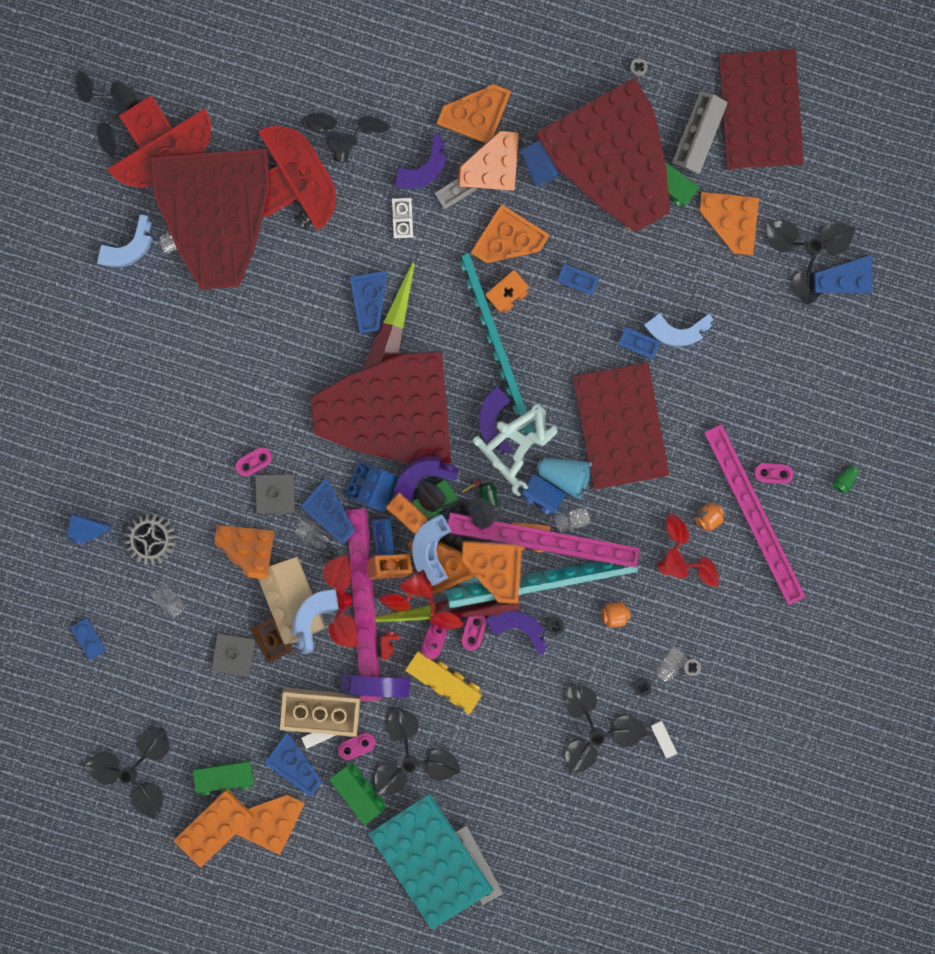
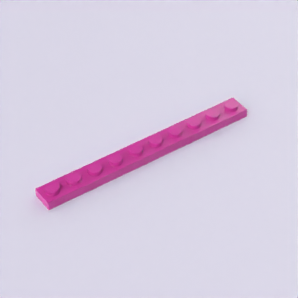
[704,424,806,605]
[346,509,382,701]
[448,513,640,568]

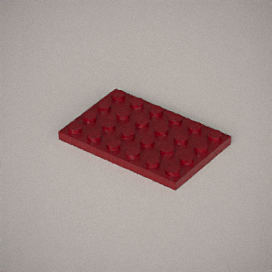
[719,49,804,170]
[573,363,669,490]

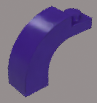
[395,134,447,190]
[479,386,513,455]
[393,455,459,501]
[485,610,548,655]
[340,673,410,697]

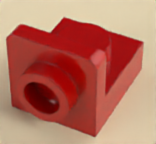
[381,631,400,660]

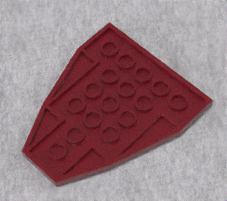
[536,77,670,232]
[151,149,270,290]
[311,350,452,464]

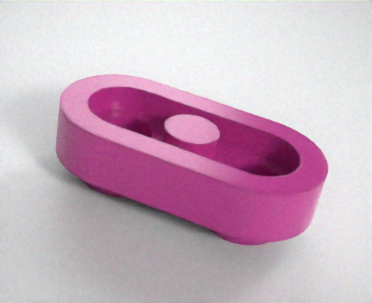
[236,448,272,476]
[754,463,793,484]
[462,616,486,650]
[421,624,447,659]
[338,733,375,760]

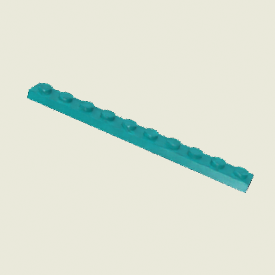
[459,253,534,435]
[446,561,638,608]

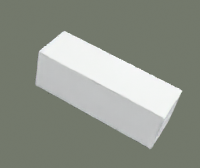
[650,720,677,759]
[302,733,336,749]

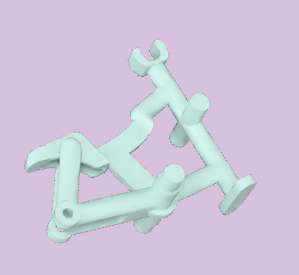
[472,405,557,496]

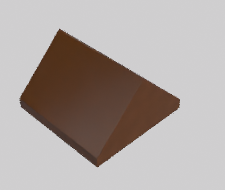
[251,617,294,663]

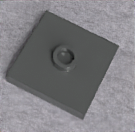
[255,474,295,514]
[211,633,256,677]

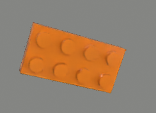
[173,789,254,868]

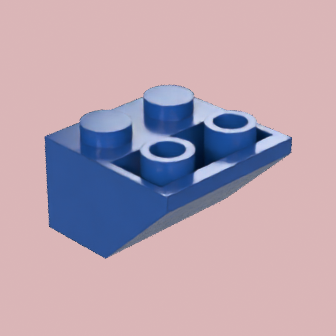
[521,141,559,187]
[344,461,398,512]
[522,474,566,515]

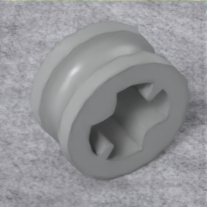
[630,58,648,77]
[683,658,701,676]

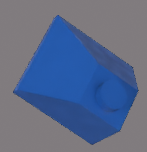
[68,514,113,545]

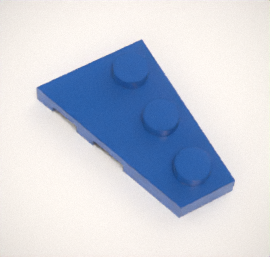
[814,255,872,293]
[350,271,388,334]
[301,478,356,545]
[264,732,322,797]

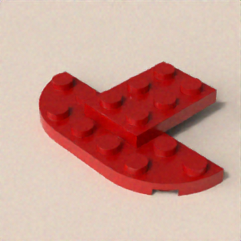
[107,95,211,188]
[258,126,336,231]

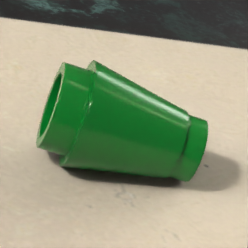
[832,465,859,494]

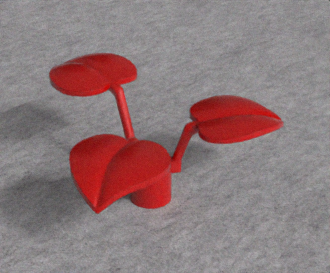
[657,513,719,587]
[311,555,358,647]
[378,570,465,629]

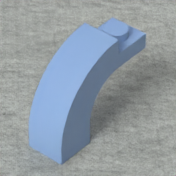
[97,214,153,268]
[644,313,714,347]
[412,515,451,586]
[291,590,338,654]

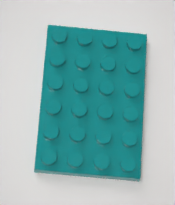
[368,794,494,930]

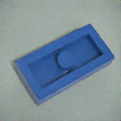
[557,264,599,296]
[618,327,661,360]
[372,518,395,556]
[70,618,107,661]

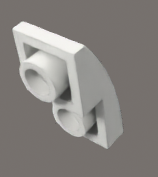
[392,197,413,238]

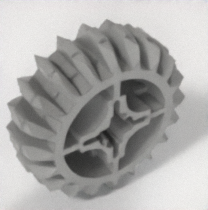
[124,514,176,565]

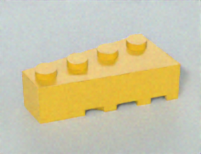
[405,650,482,714]

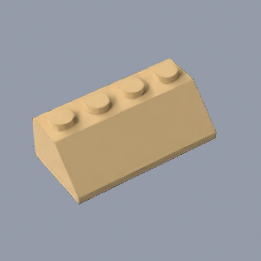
[258,557,326,644]
[280,688,361,737]

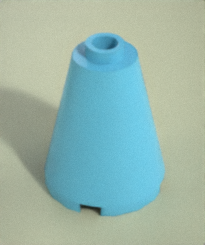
[537,458,592,499]

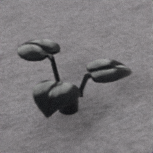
[76,71,137,156]
[303,113,391,162]
[766,220,855,304]
[418,480,501,553]
[565,684,648,774]
[375,707,460,795]
[84,727,169,819]

